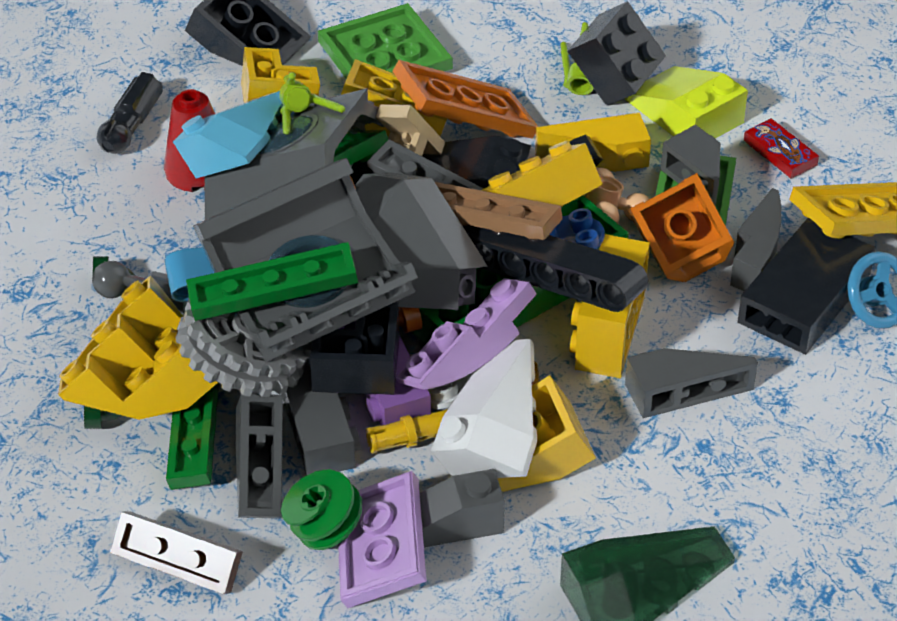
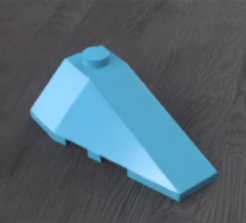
[173,91,283,179]

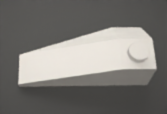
[431,339,537,478]

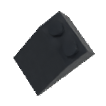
[185,0,311,66]
[422,136,531,189]

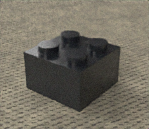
[567,1,666,106]

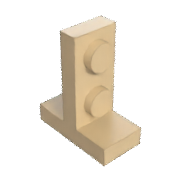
[376,104,445,156]

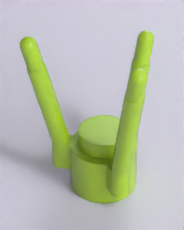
[560,22,594,95]
[279,72,345,135]

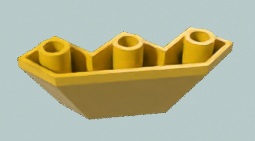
[58,276,218,420]

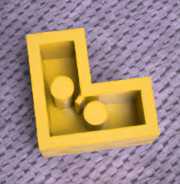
[241,47,320,103]

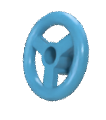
[848,252,897,329]

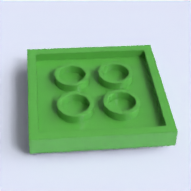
[318,3,453,79]

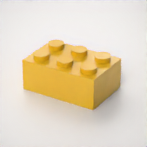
[569,234,650,379]

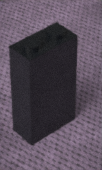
[737,218,876,355]

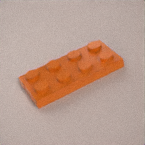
[392,60,538,139]

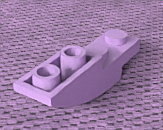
[396,278,537,390]

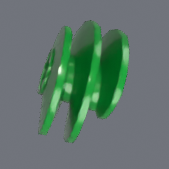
[281,469,362,550]

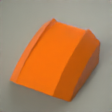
[628,173,734,282]

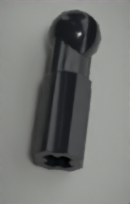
[96,72,163,154]

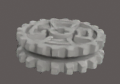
[176,299,312,397]

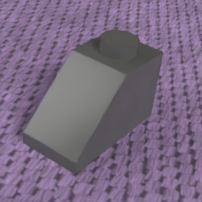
[661,124,721,205]

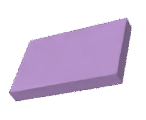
[338,471,427,608]

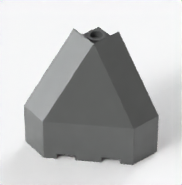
[304,172,488,310]

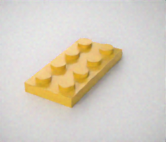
[789,182,897,239]

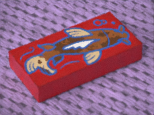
[744,118,819,179]

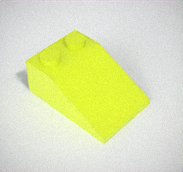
[624,66,748,139]

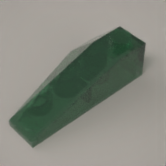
[560,526,735,621]

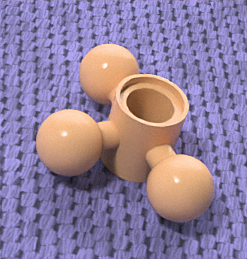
[586,168,649,223]

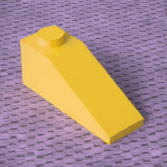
[535,112,651,172]

